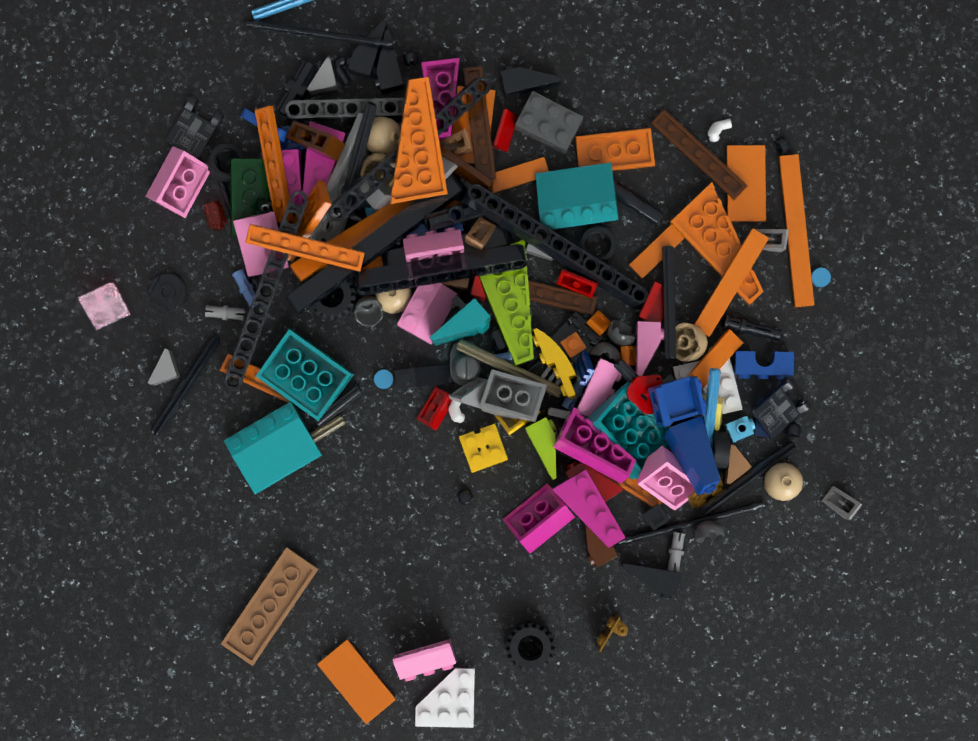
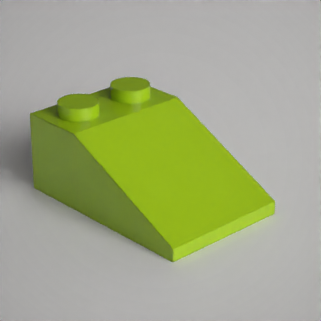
[525,417,556,480]

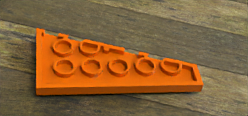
[390,77,448,204]
[670,182,764,305]

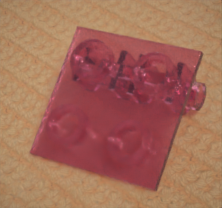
[78,281,131,330]

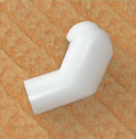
[708,119,732,142]
[448,400,465,423]

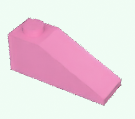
[636,321,664,376]

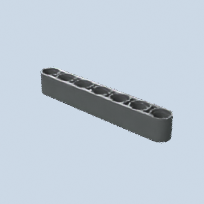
[285,98,405,120]

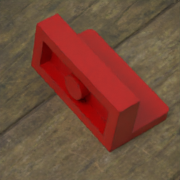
[638,282,664,322]

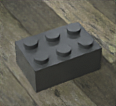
[515,91,584,155]

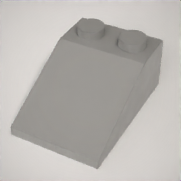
[480,369,547,422]

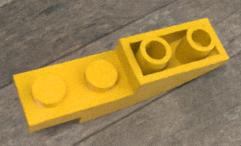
[532,328,577,400]

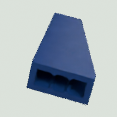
[664,416,720,495]

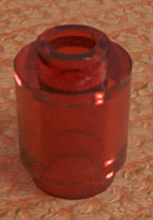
[204,201,227,231]

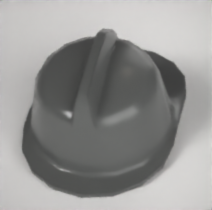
[450,340,480,386]

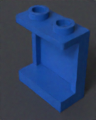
[648,376,707,427]

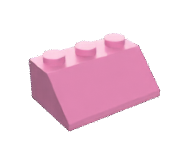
[145,146,210,218]
[233,211,289,277]
[403,227,464,262]
[397,283,457,345]
[576,358,622,417]
[637,446,695,510]
[393,639,457,681]

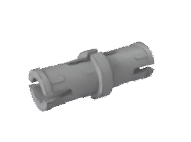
[205,305,245,321]
[667,532,685,572]

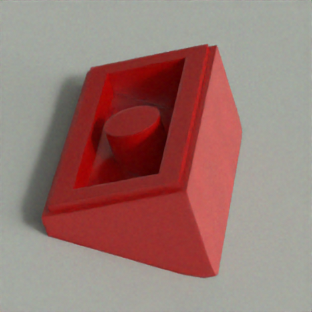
[494,109,518,152]
[556,269,598,298]
[471,276,486,301]
[416,386,452,430]

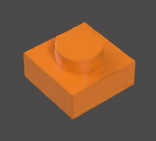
[586,310,611,336]
[560,332,587,359]
[620,346,636,366]

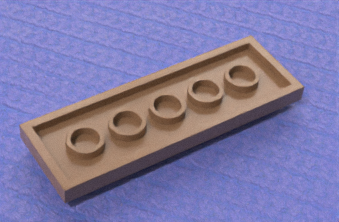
[221,547,319,666]

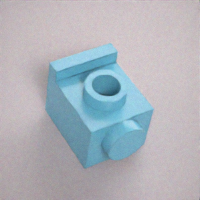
[724,416,756,443]

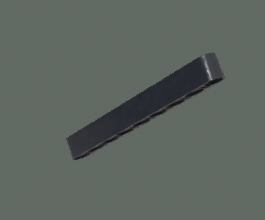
[355,244,528,295]

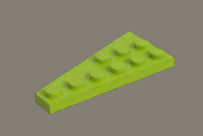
[479,240,534,366]

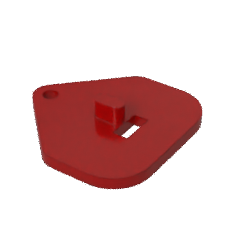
[627,375,662,414]

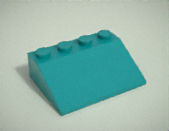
[536,162,619,229]
[430,298,491,346]
[256,329,355,421]
[588,382,669,479]
[224,402,322,494]

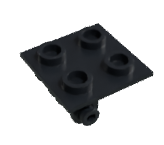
[551,312,604,364]

